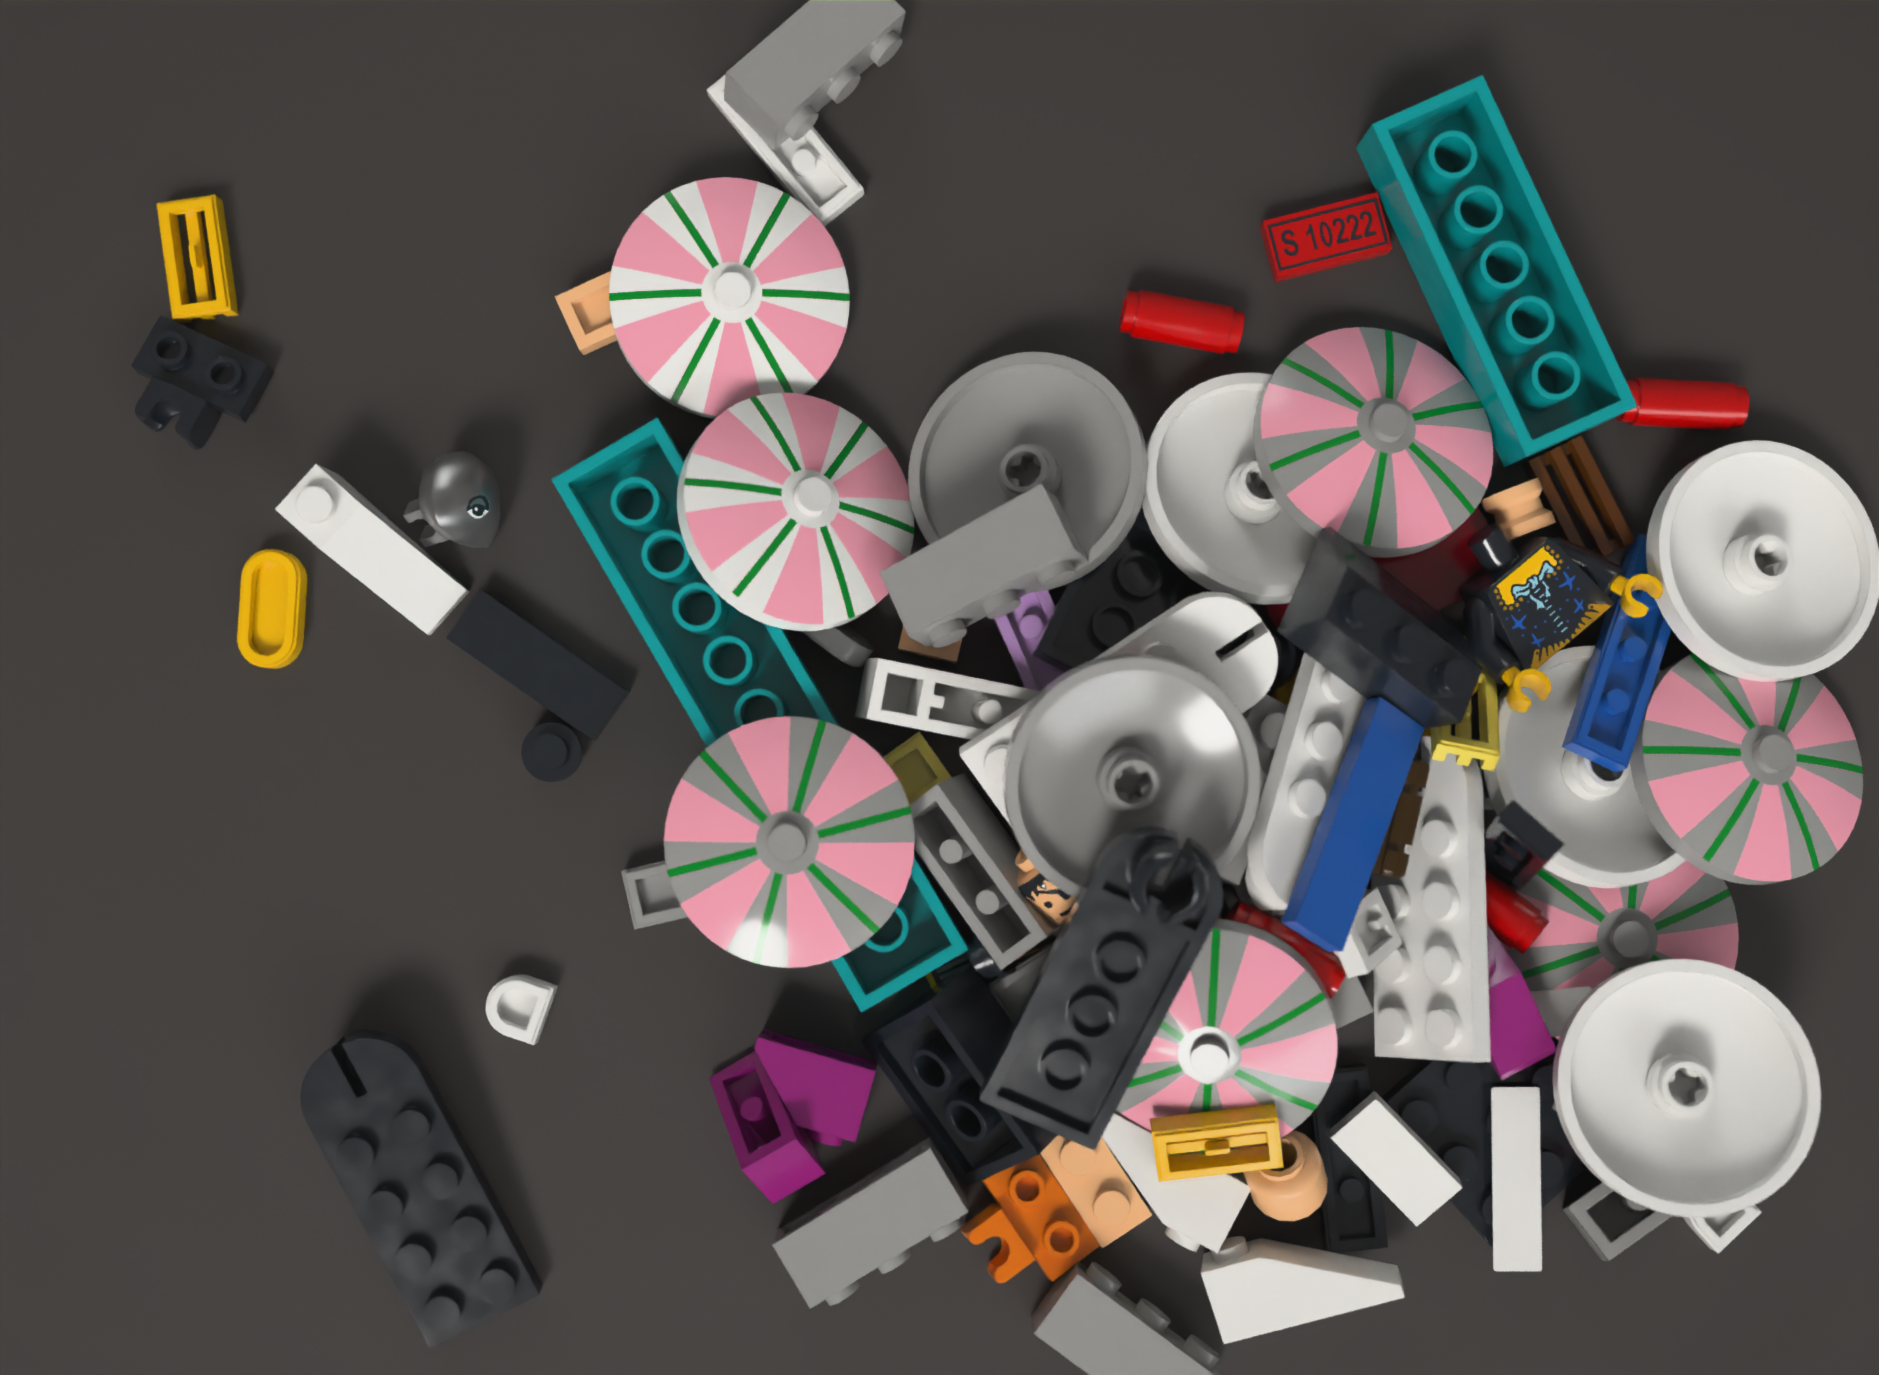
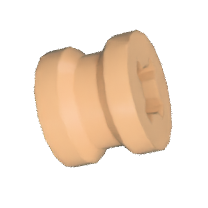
[1481,478,1556,540]

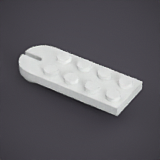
[959,591,1278,826]
[1244,652,1366,915]
[1371,736,1491,1062]

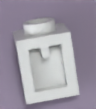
[1334,887,1403,978]

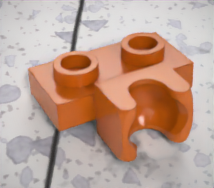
[961,1155,1100,1284]

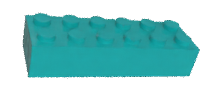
[1356,75,1637,468]

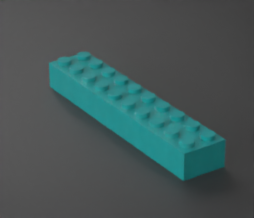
[551,418,969,1013]

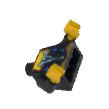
[1460,523,1663,712]

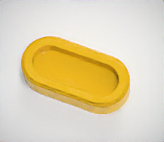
[237,549,307,669]

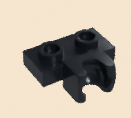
[131,315,274,450]

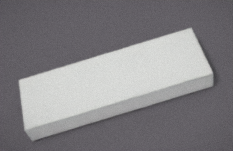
[707,74,865,227]

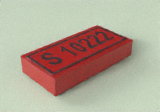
[1260,192,1393,283]

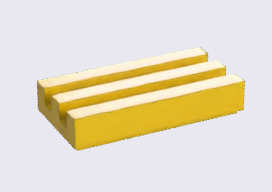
[156,194,239,324]
[1150,1104,1283,1182]

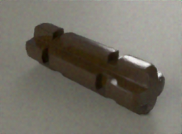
[1372,758,1430,878]

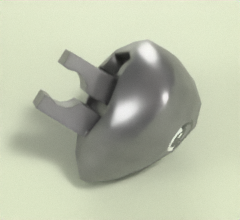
[403,451,501,548]

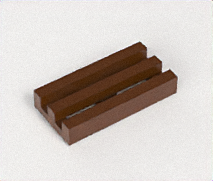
[1522,435,1635,557]

